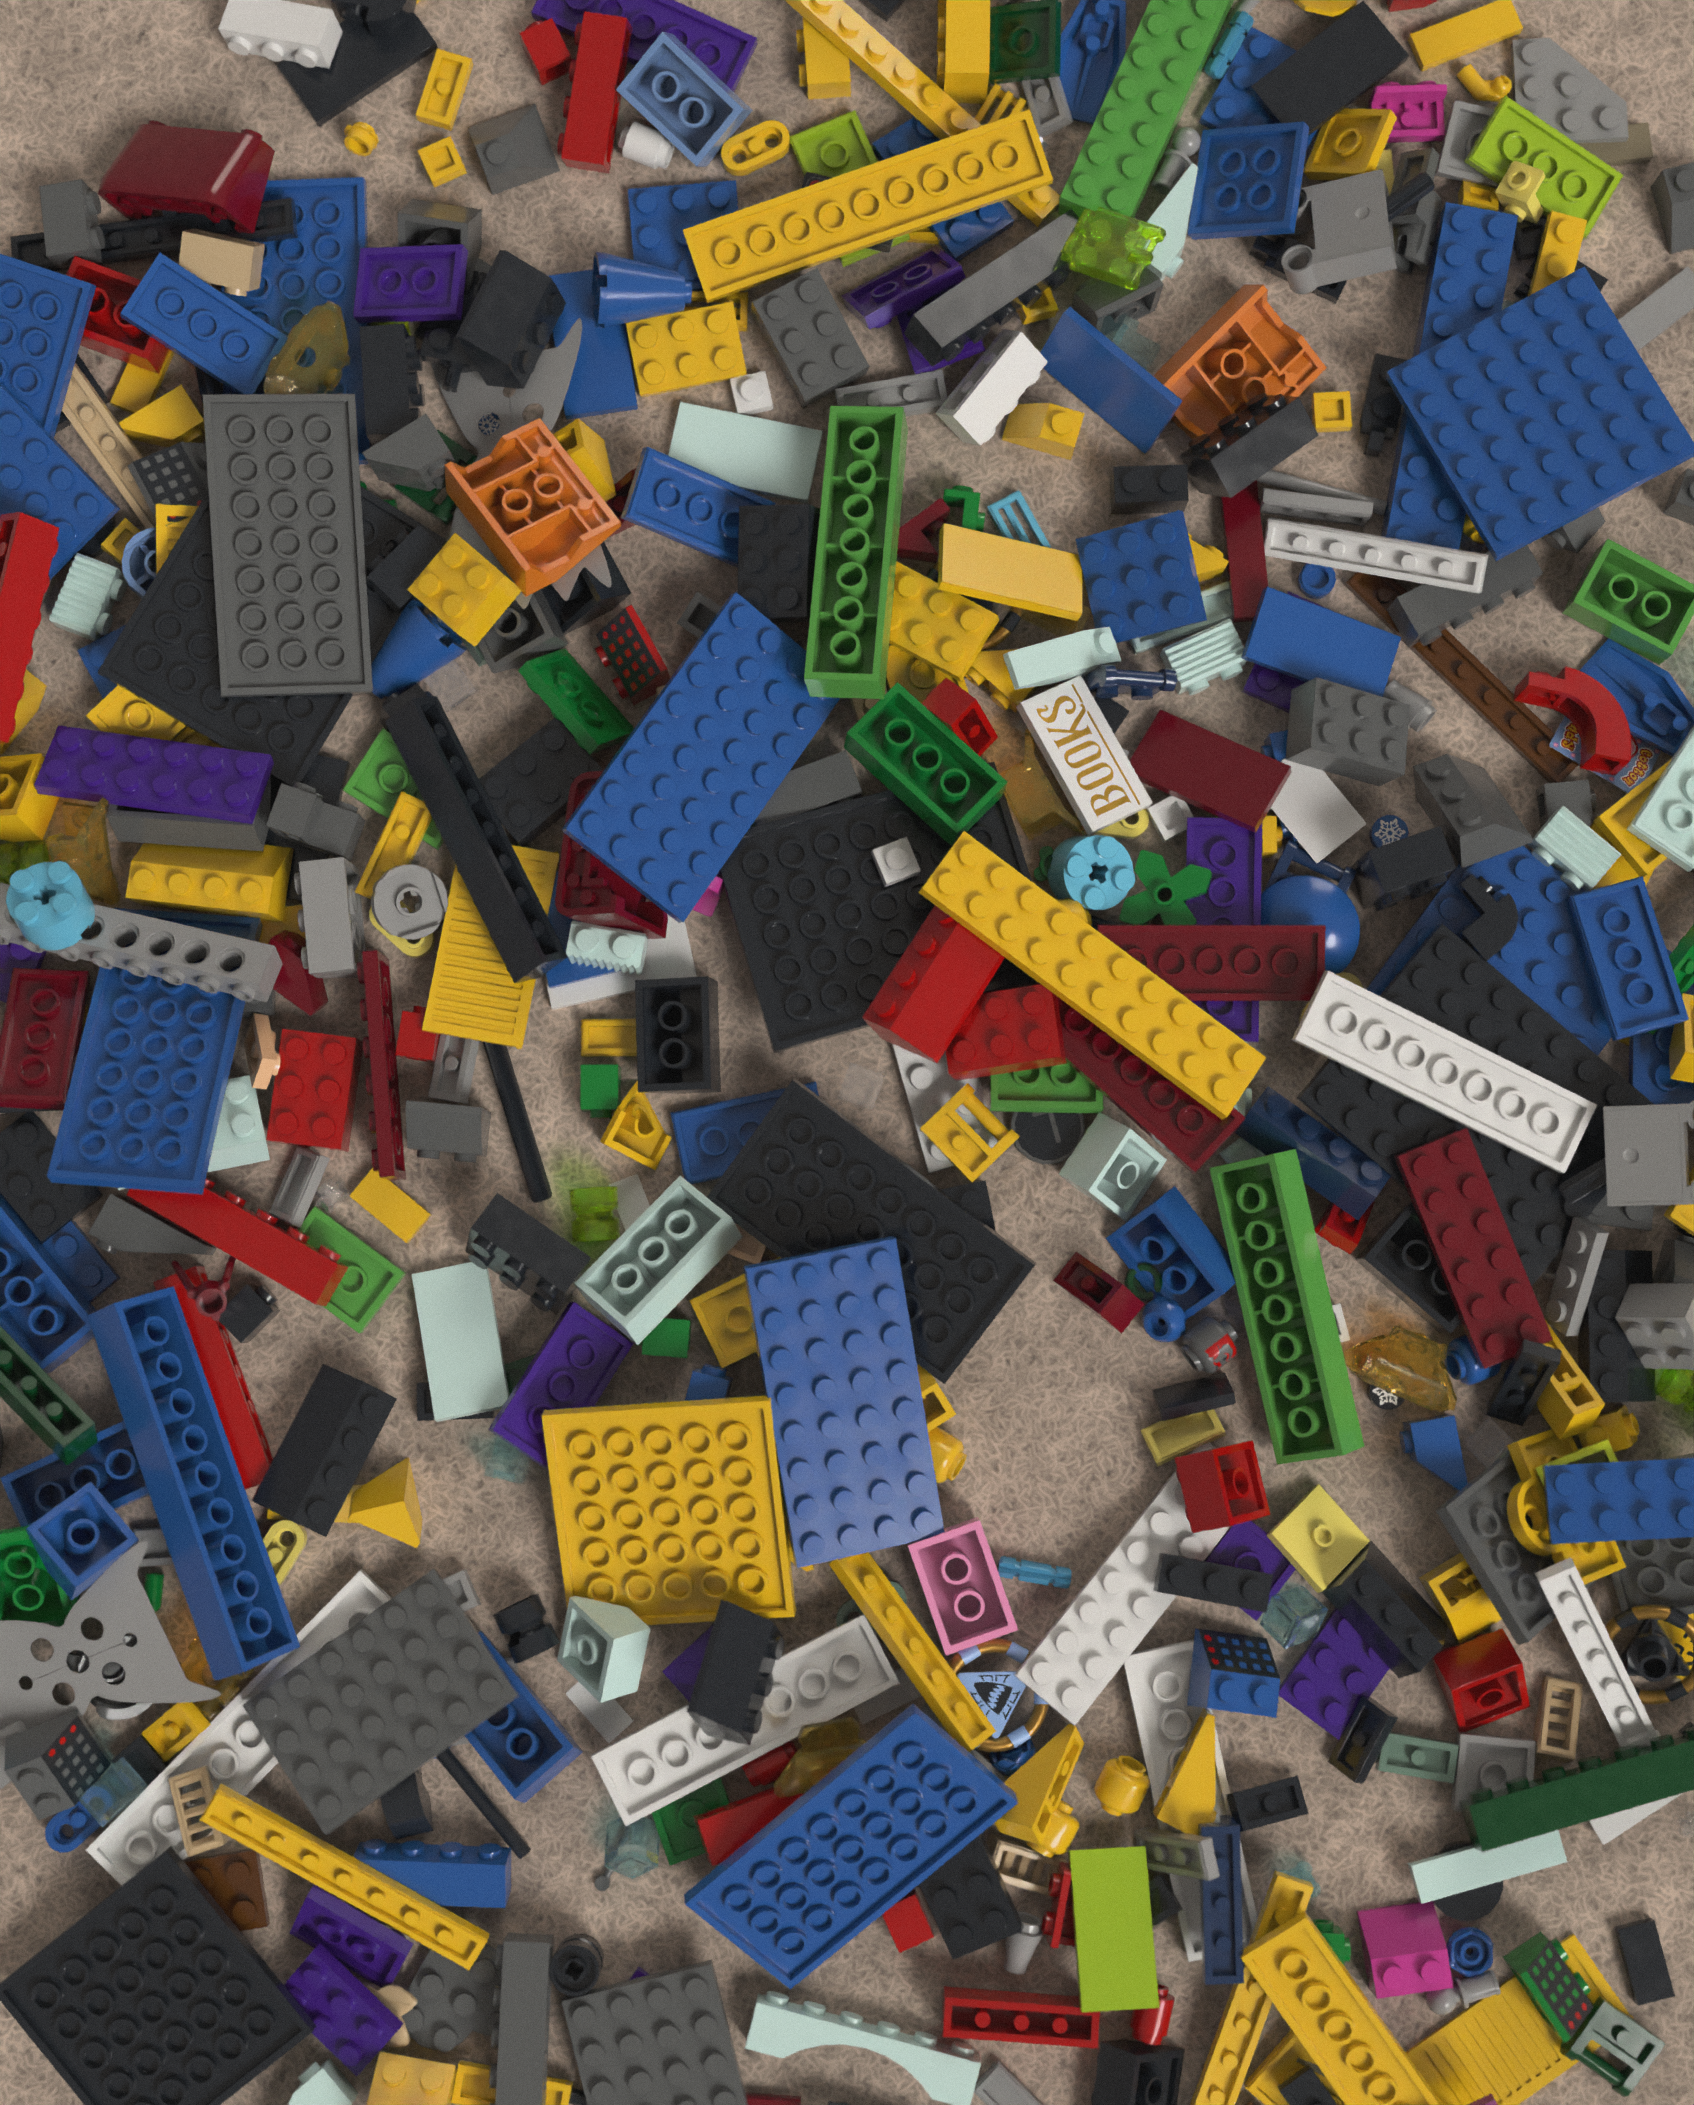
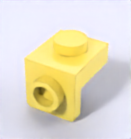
[1495,161,1545,224]

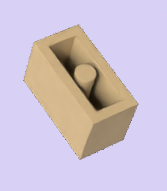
[179,229,265,296]

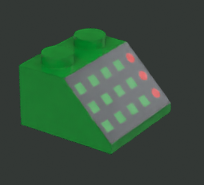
[1503,1932,1593,2043]

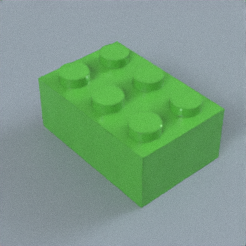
[1562,538,1694,665]

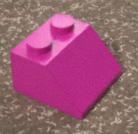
[1357,1901,1453,1999]

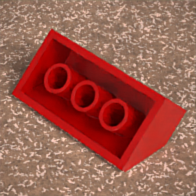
[862,905,1005,1063]

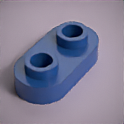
[45,1785,116,1853]

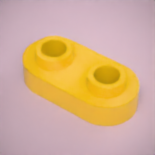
[721,120,790,176]

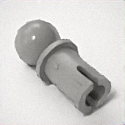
[1152,127,1201,195]
[1426,1969,1501,2015]

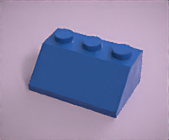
[1106,1186,1235,1319]

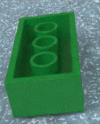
[844,682,1008,846]

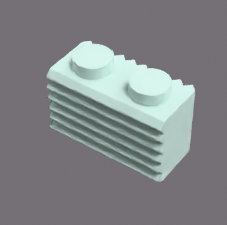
[49,553,127,641]
[1160,619,1247,695]
[1528,806,1621,891]
[566,921,648,976]

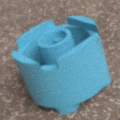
[1048,835,1135,910]
[6,861,95,950]

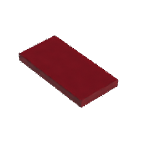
[1129,709,1292,833]
[0,968,91,1110]

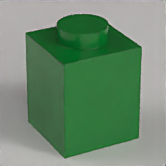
[580,1064,621,1119]
[636,1318,692,1358]

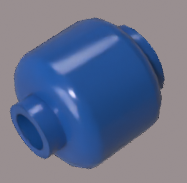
[1444,1335,1501,1385]

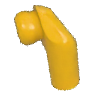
[1457,64,1512,102]

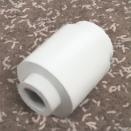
[619,121,675,169]

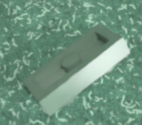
[1375,1732,1459,1783]

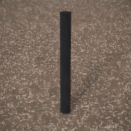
[436,1748,531,1859]

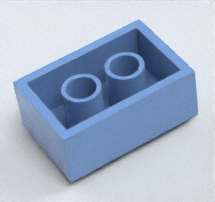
[616,32,753,167]

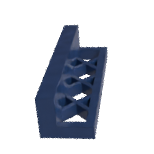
[1198,1815,1244,1985]

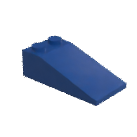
[465,1631,583,1803]

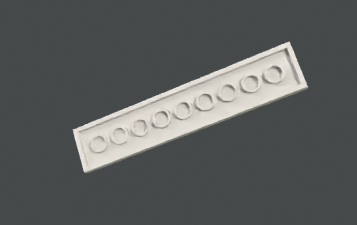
[86,1569,392,1885]

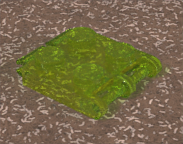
[1060,207,1166,290]

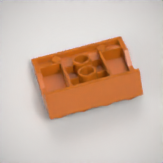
[1153,285,1327,440]
[445,418,621,597]

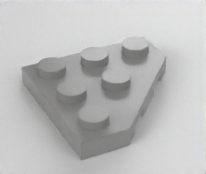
[1511,38,1628,144]

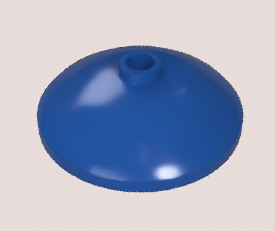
[1261,875,1360,974]

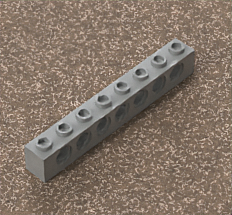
[0,883,283,1002]

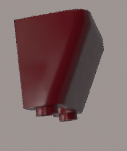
[98,120,275,234]
[555,770,668,939]

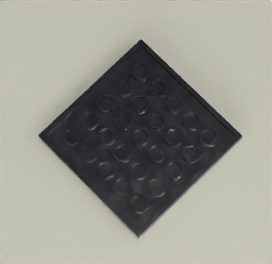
[0,1846,317,2105]

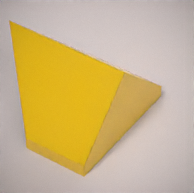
[600,1081,672,1170]
[348,1457,423,1548]

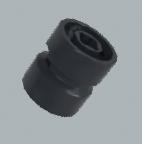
[493,1593,560,1664]
[550,1934,604,1996]

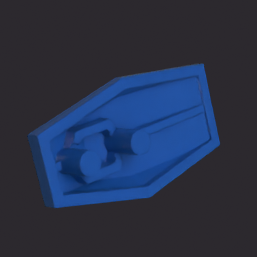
[1060,0,1126,125]
[1579,639,1694,757]

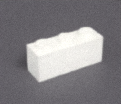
[218,0,343,68]
[936,329,1048,446]

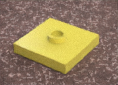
[1266,1484,1370,1593]

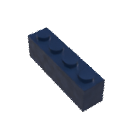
[1235,1086,1391,1220]

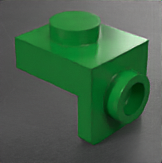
[943,485,985,532]

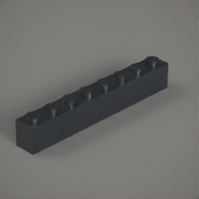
[385,696,567,983]

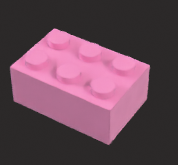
[907,1517,1018,1655]

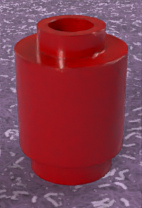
[742,1740,800,1787]
[1130,1983,1175,2045]

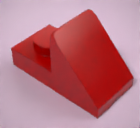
[1315,1201,1375,1254]

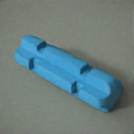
[1204,11,1254,80]
[997,1556,1072,1589]

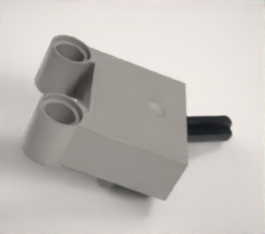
[1281,169,1435,294]
[1558,1100,1694,1206]

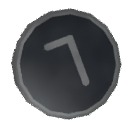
[1010,1112,1085,1165]

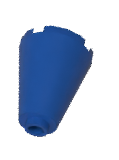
[592,252,692,328]
[371,597,467,699]

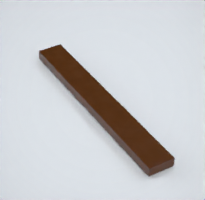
[1344,572,1579,783]

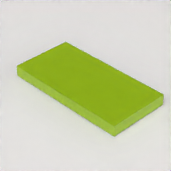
[1464,95,1623,240]
[790,110,910,267]
[1068,1846,1159,2013]

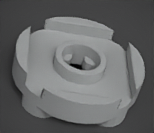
[371,864,448,939]

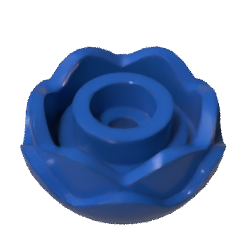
[1142,1297,1187,1342]
[989,1739,1036,1777]
[1446,1927,1493,1977]

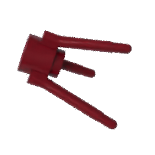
[171,1256,236,1321]

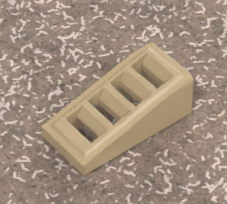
[1532,1676,1583,1763]
[168,1765,229,1857]
[987,1834,1067,1897]

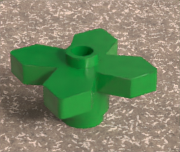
[1119,850,1212,925]

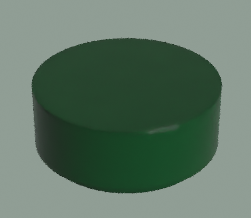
[1124,1263,1163,1301]

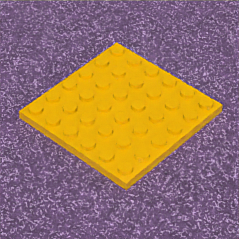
[541,1396,796,1625]

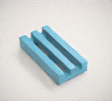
[987,490,1051,548]

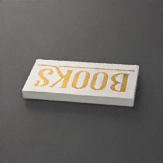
[1016,675,1153,835]

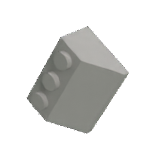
[294,857,366,978]

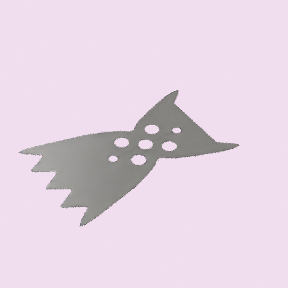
[431,318,612,622]
[0,1540,221,1789]

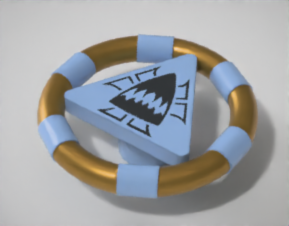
[948,1638,1049,1752]

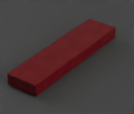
[1220,480,1268,623]

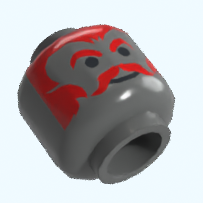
[1180,1317,1238,1373]

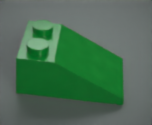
[0,1525,81,1627]

